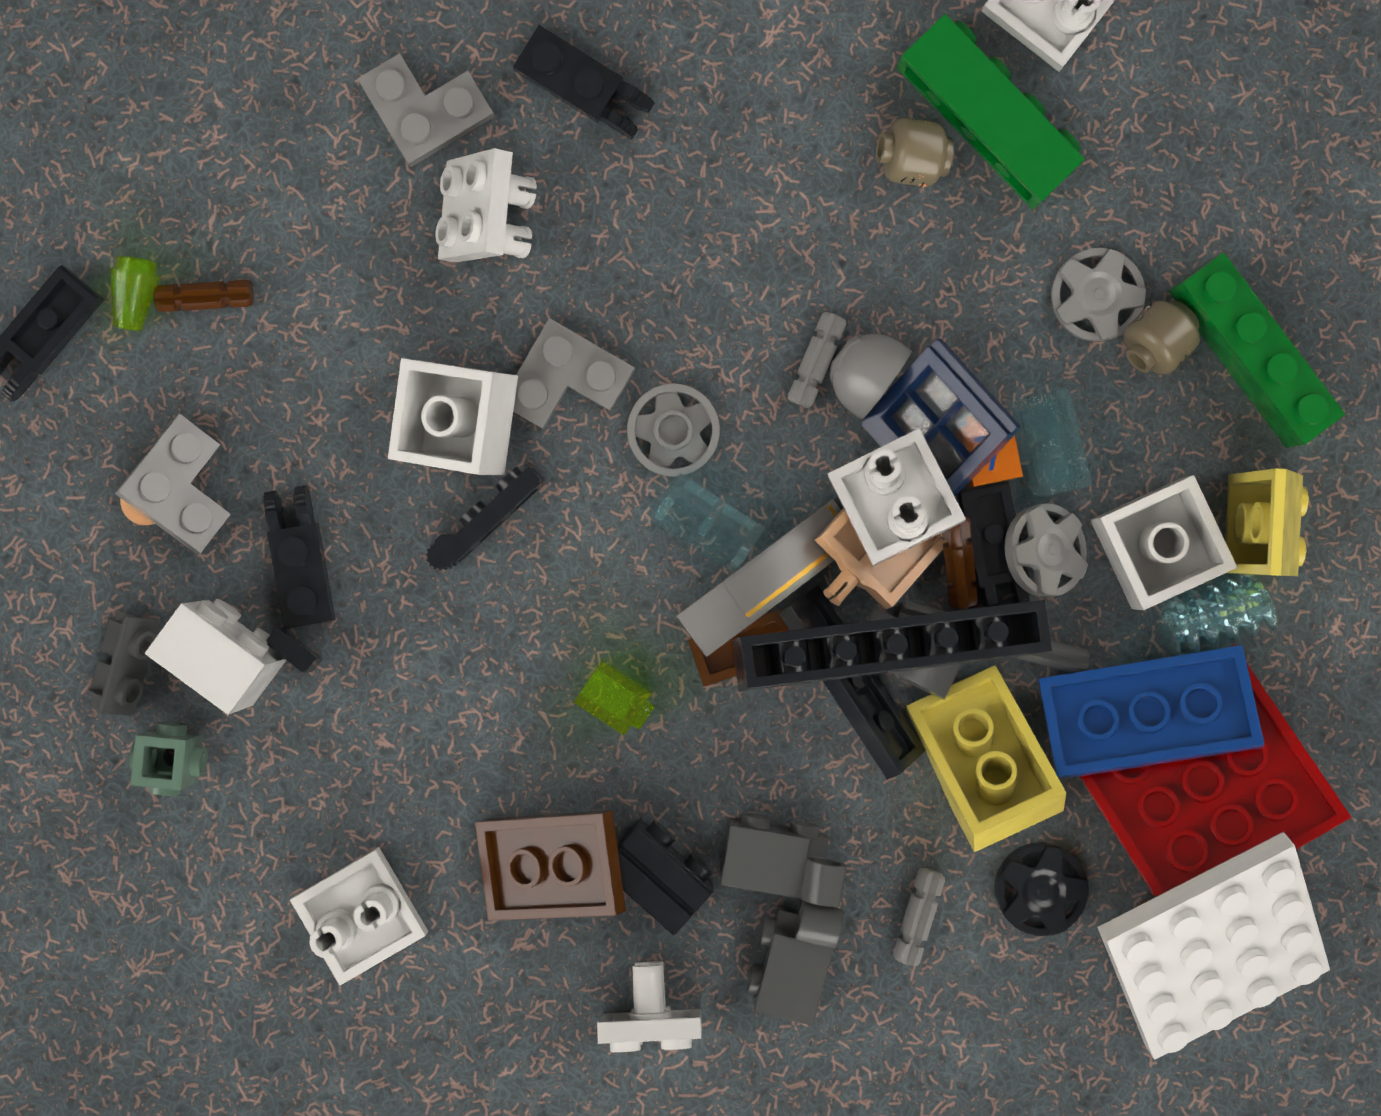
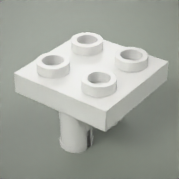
[981,0,1115,72]
[436,148,537,262]
[828,428,966,566]
[290,847,429,985]
[597,961,702,1052]

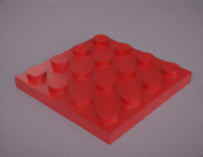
[1079,644,1352,897]

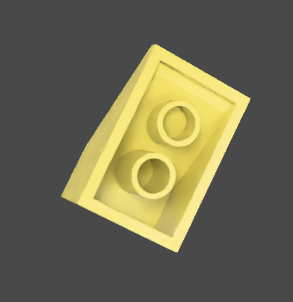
[1225,468,1309,576]
[906,665,1066,852]

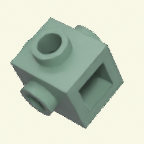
[129,722,208,796]

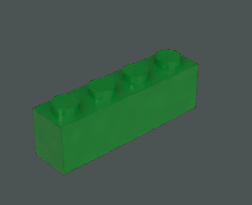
[896,14,1085,210]
[1168,252,1346,448]

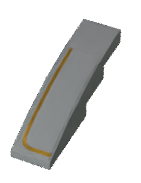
[676,499,841,657]

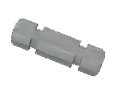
[788,312,846,408]
[893,868,945,966]

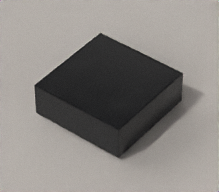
[266,627,322,673]

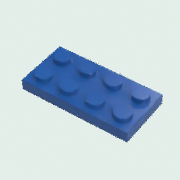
[1039,645,1264,779]

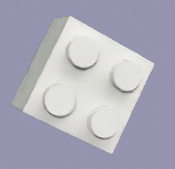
[388,358,518,475]
[1090,475,1238,610]
[145,599,286,715]

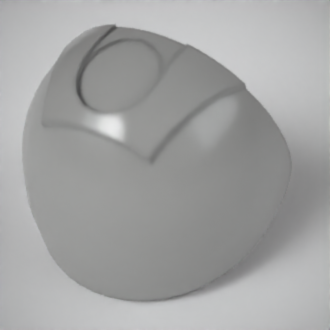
[830,334,912,420]

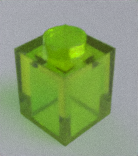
[574,658,655,736]

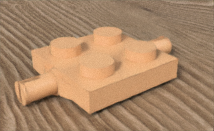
[814,508,947,609]

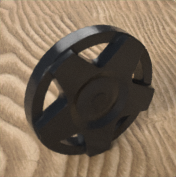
[994,842,1089,936]

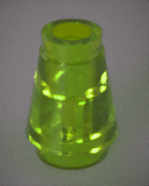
[110,255,161,331]

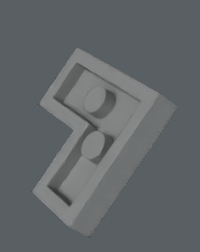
[357,53,495,167]
[513,318,635,429]
[115,414,231,554]

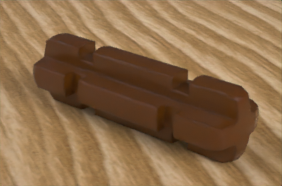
[153,280,254,312]
[941,516,979,610]

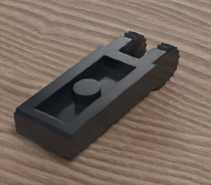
[513,25,655,139]
[0,265,105,402]
[425,467,545,571]
[958,480,1030,607]
[263,485,336,629]

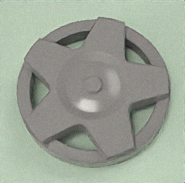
[1051,248,1146,342]
[627,384,720,477]
[1005,503,1088,597]

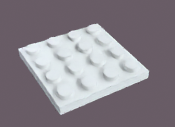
[1097,832,1330,1060]

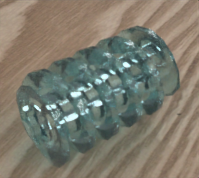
[1161,574,1277,656]

